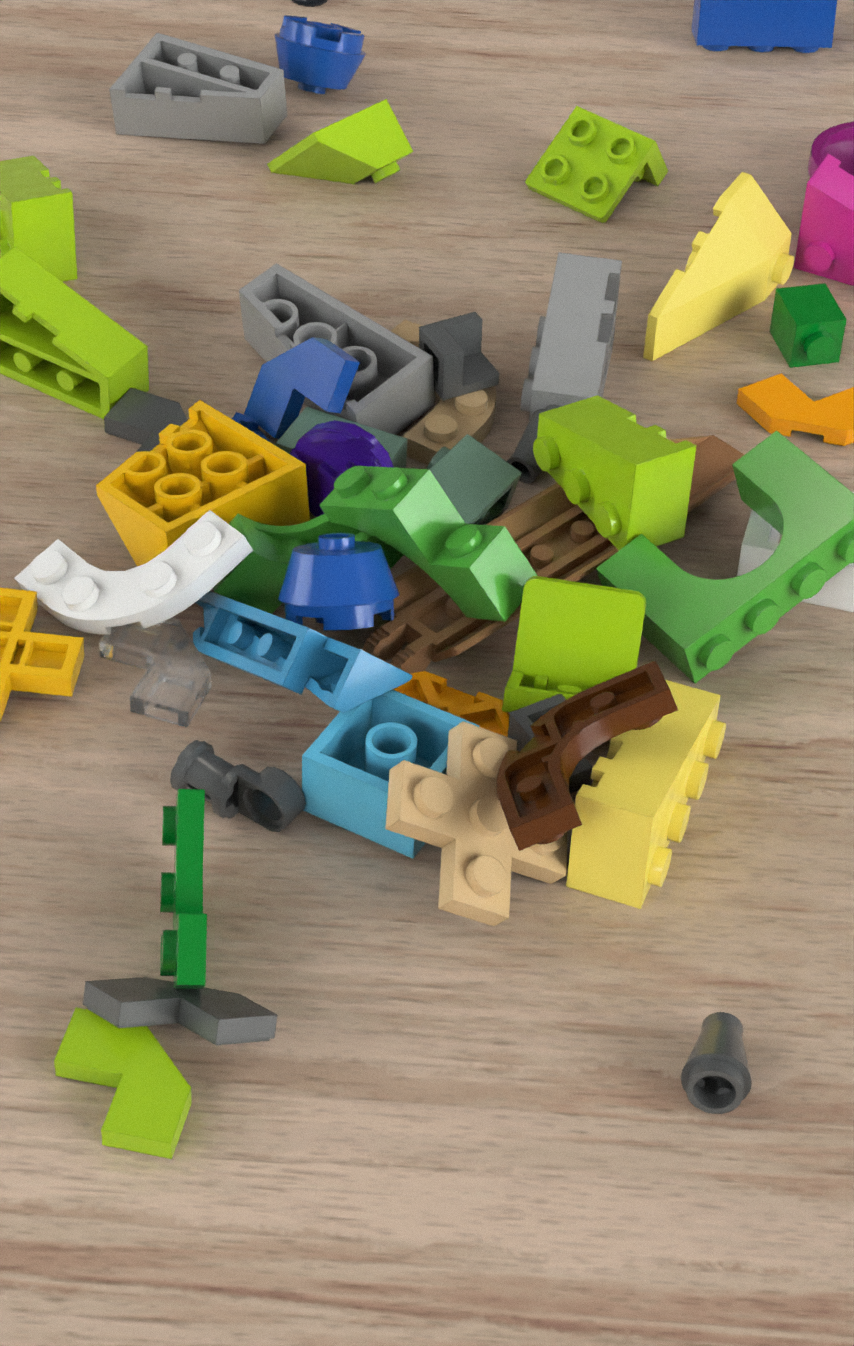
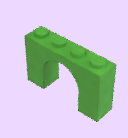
[596,431,854,684]

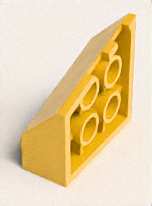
[96,400,310,566]

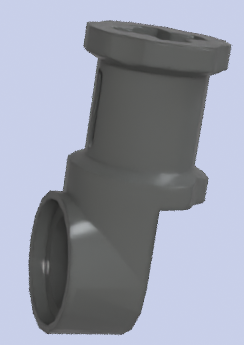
[170,740,306,832]

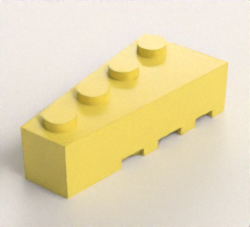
[566,680,726,909]

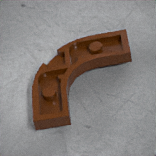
[496,660,678,851]

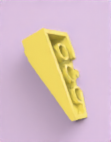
[643,172,794,361]

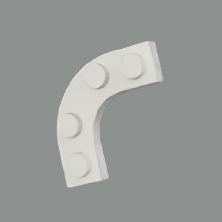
[14,510,253,635]

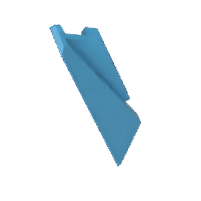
[193,591,413,713]

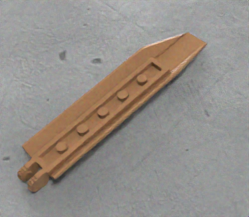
[363,435,745,674]

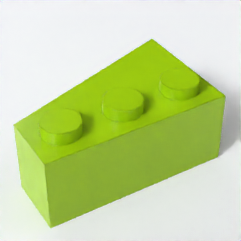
[0,155,77,282]
[0,246,149,419]
[533,395,697,550]

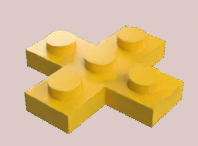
[0,588,85,723]

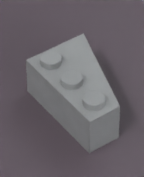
[109,33,287,144]
[520,252,622,421]

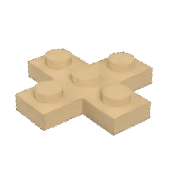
[385,721,568,926]

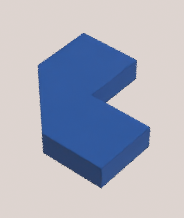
[244,337,360,439]

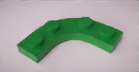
[160,789,207,989]

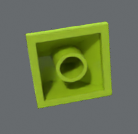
[267,99,413,184]

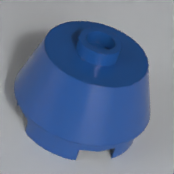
[274,15,366,94]
[278,533,400,630]

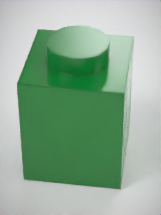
[770,283,847,368]

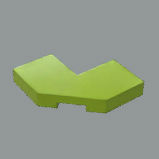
[54,1007,192,1159]

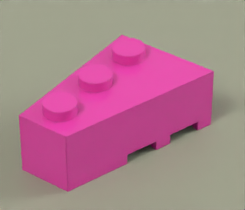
[794,153,854,286]

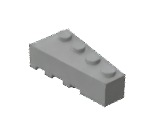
[239,263,435,435]

